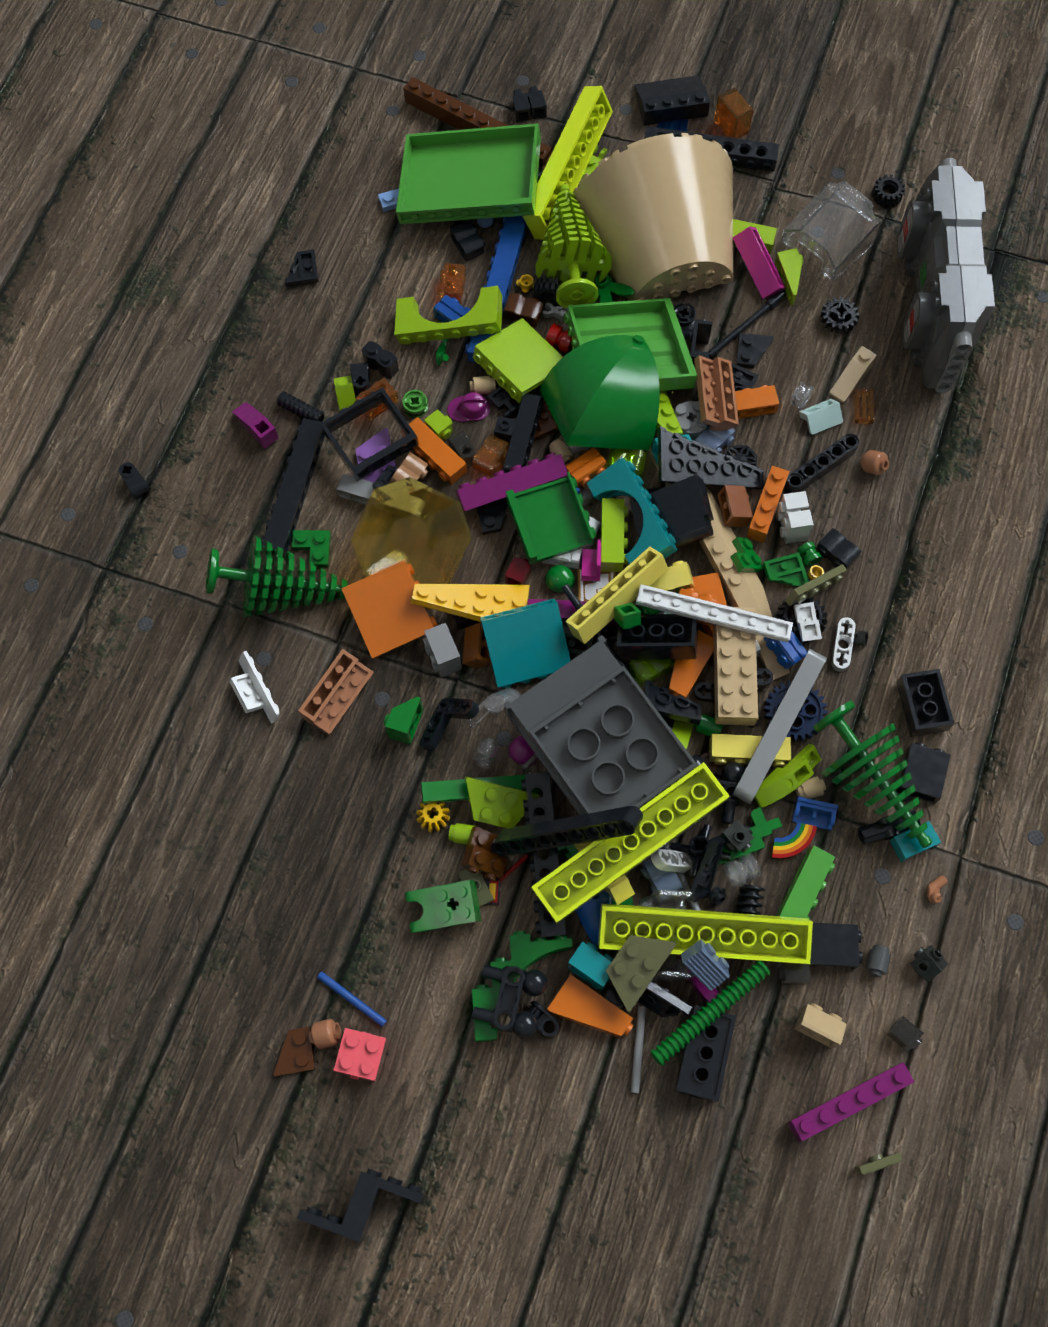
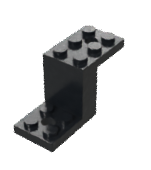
[297,1169,426,1242]

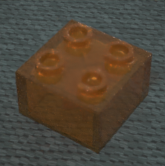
[714,87,754,139]

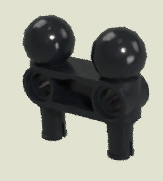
[691,756,745,824]
[472,965,547,1039]

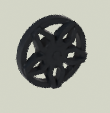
[724,445,757,467]

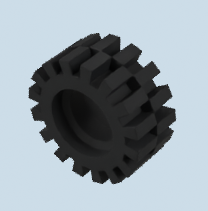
[872,174,905,208]
[533,276,563,306]

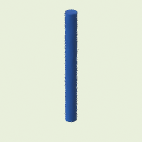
[317,971,387,1027]

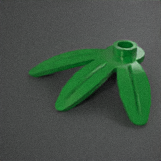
[594,275,635,303]

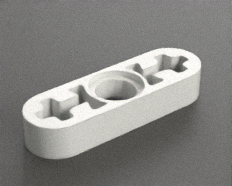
[831,617,855,672]
[651,849,693,873]

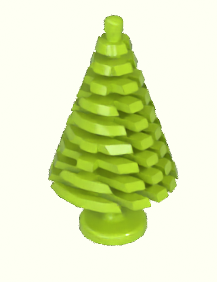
[535,184,612,309]

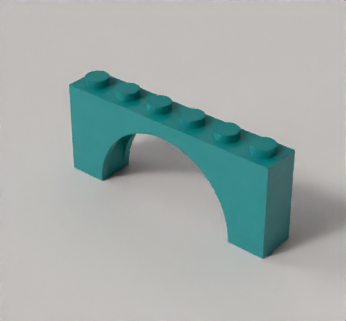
[587,458,677,564]

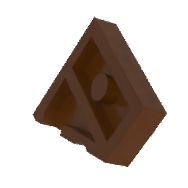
[274,1027,316,1077]

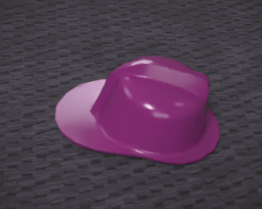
[447,392,490,422]

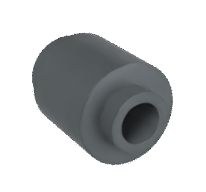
[866,945,891,978]

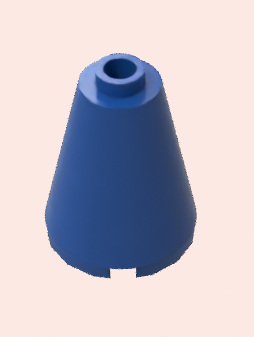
[575,891,612,949]

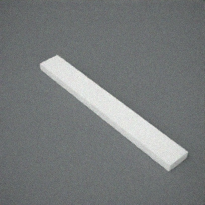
[636,584,793,643]

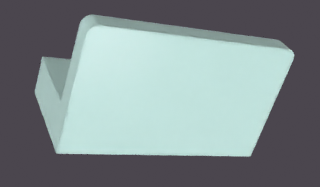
[799,399,843,435]

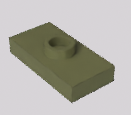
[458,868,494,908]
[855,1152,902,1175]

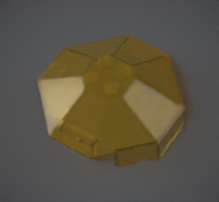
[351,477,472,584]

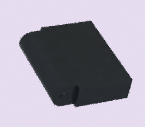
[630,474,714,550]

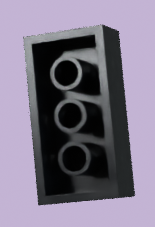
[616,614,698,660]

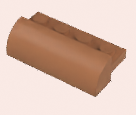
[694,355,739,431]
[298,649,374,735]

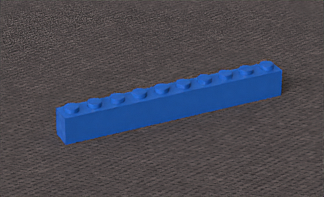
[465,216,528,363]

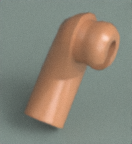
[927,875,948,904]

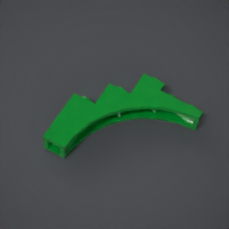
[472,931,572,1043]

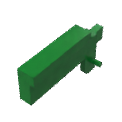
[719,807,782,865]

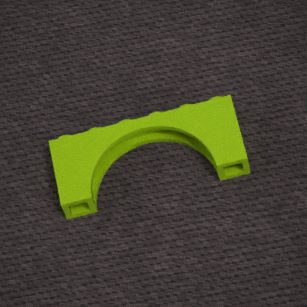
[394,286,502,345]

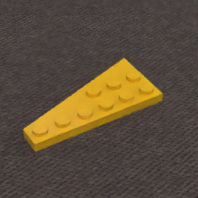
[410,584,530,622]

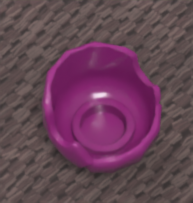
[508,736,537,765]

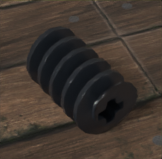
[735,884,765,915]

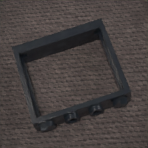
[320,387,419,482]

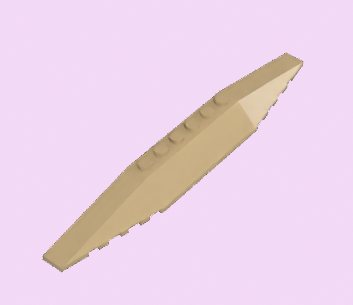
[647,429,790,681]

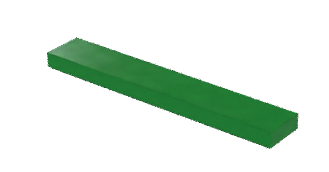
[421,775,541,803]

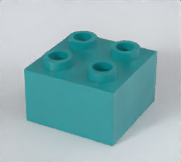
[567,942,613,992]

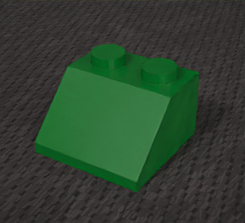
[384,697,424,745]

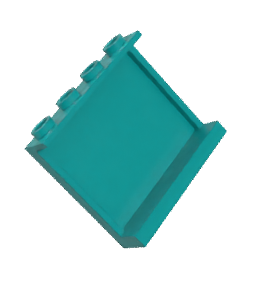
[480,599,571,688]

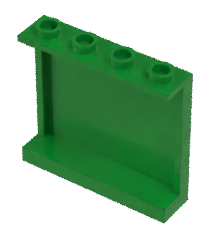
[506,472,596,565]

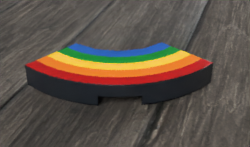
[771,823,817,859]

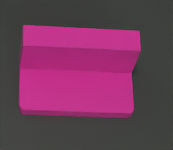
[581,540,601,581]

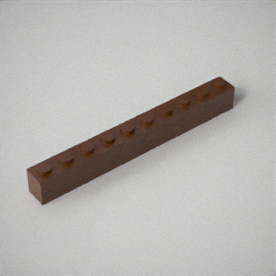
[403,77,552,169]

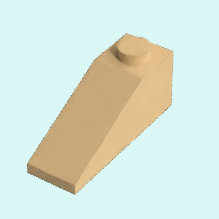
[829,346,877,404]

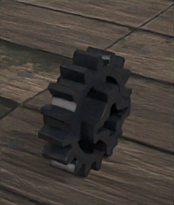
[820,297,860,334]

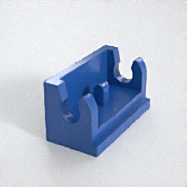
[791,796,838,831]

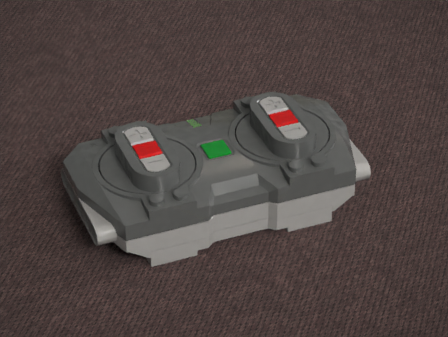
[897,158,995,393]

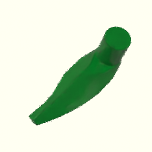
[436,339,449,365]

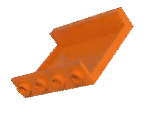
[341,560,438,659]

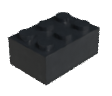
[896,669,955,737]

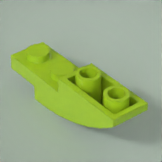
[754,744,822,808]

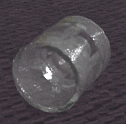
[724,853,761,889]

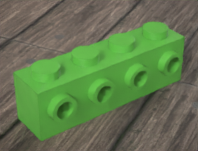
[776,845,835,919]

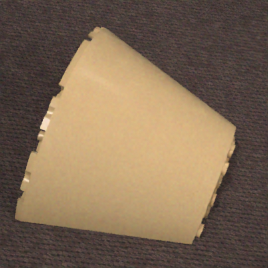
[573,133,733,301]

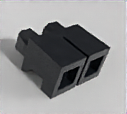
[513,86,547,122]

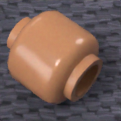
[860,450,889,475]
[309,1019,342,1049]

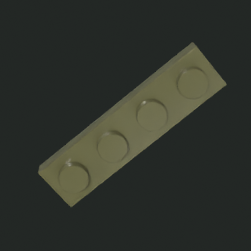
[785,564,847,606]

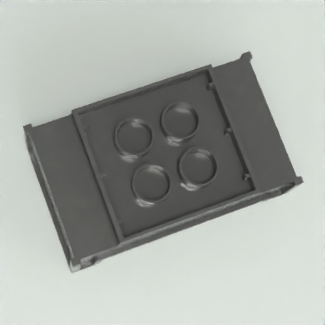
[503,635,719,875]

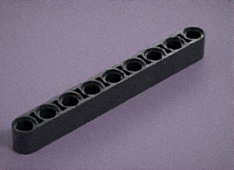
[491,806,643,856]

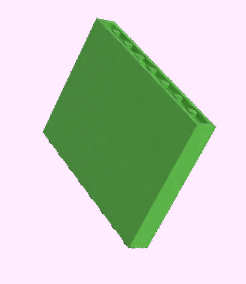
[396,123,541,224]

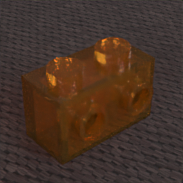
[437,263,466,304]
[356,378,399,421]

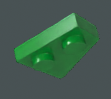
[763,552,809,587]

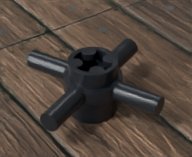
[670,824,731,879]

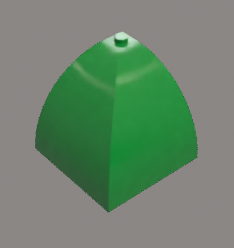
[540,335,660,450]

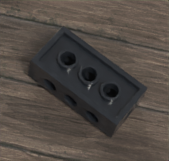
[674,1005,736,1103]

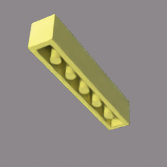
[566,546,668,644]

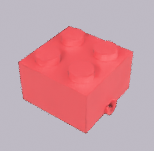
[334,1028,386,1082]

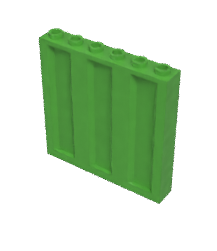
[564,298,697,391]

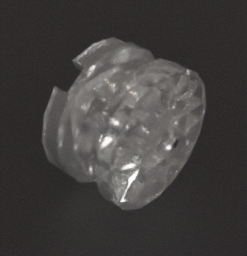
[789,381,814,410]

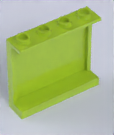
[473,318,563,404]

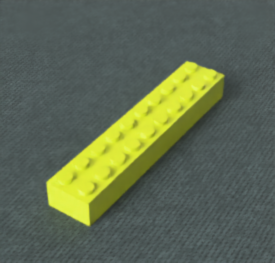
[523,86,613,240]
[531,762,730,924]
[598,903,813,964]

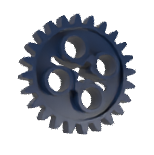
[763,680,828,742]

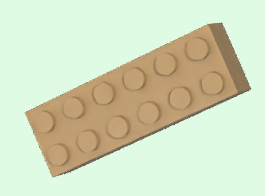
[713,607,758,725]

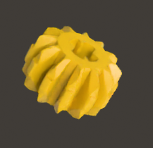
[416,802,450,832]

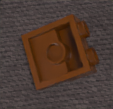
[461,826,508,881]

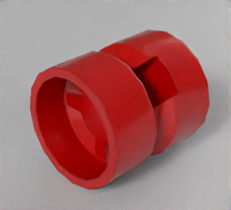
[546,323,572,354]

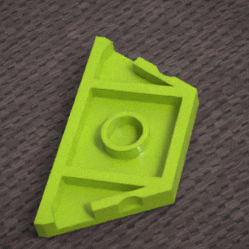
[465,776,539,828]

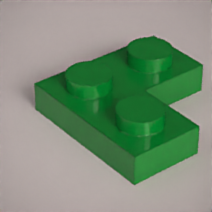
[292,530,331,567]
[730,537,764,573]

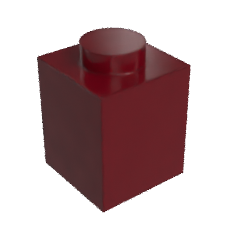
[505,556,532,585]

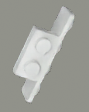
[229,651,279,723]

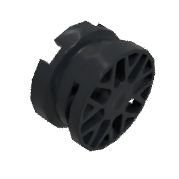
[674,302,696,330]

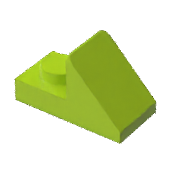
[334,375,356,410]

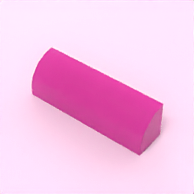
[733,226,786,299]

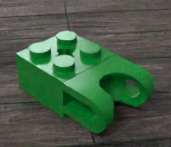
[404,880,482,933]

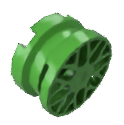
[402,390,428,418]

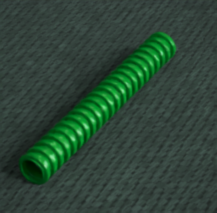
[650,960,770,1066]

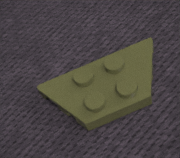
[606,935,676,1012]

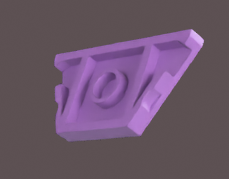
[355,428,400,491]

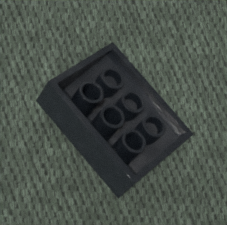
[634,75,710,126]

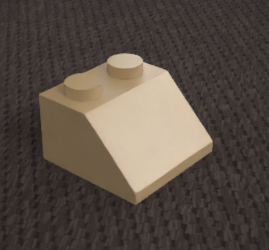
[794,1003,846,1049]

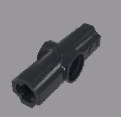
[857,810,921,845]

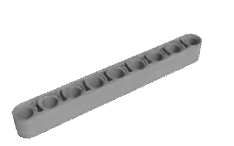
[732,649,827,804]

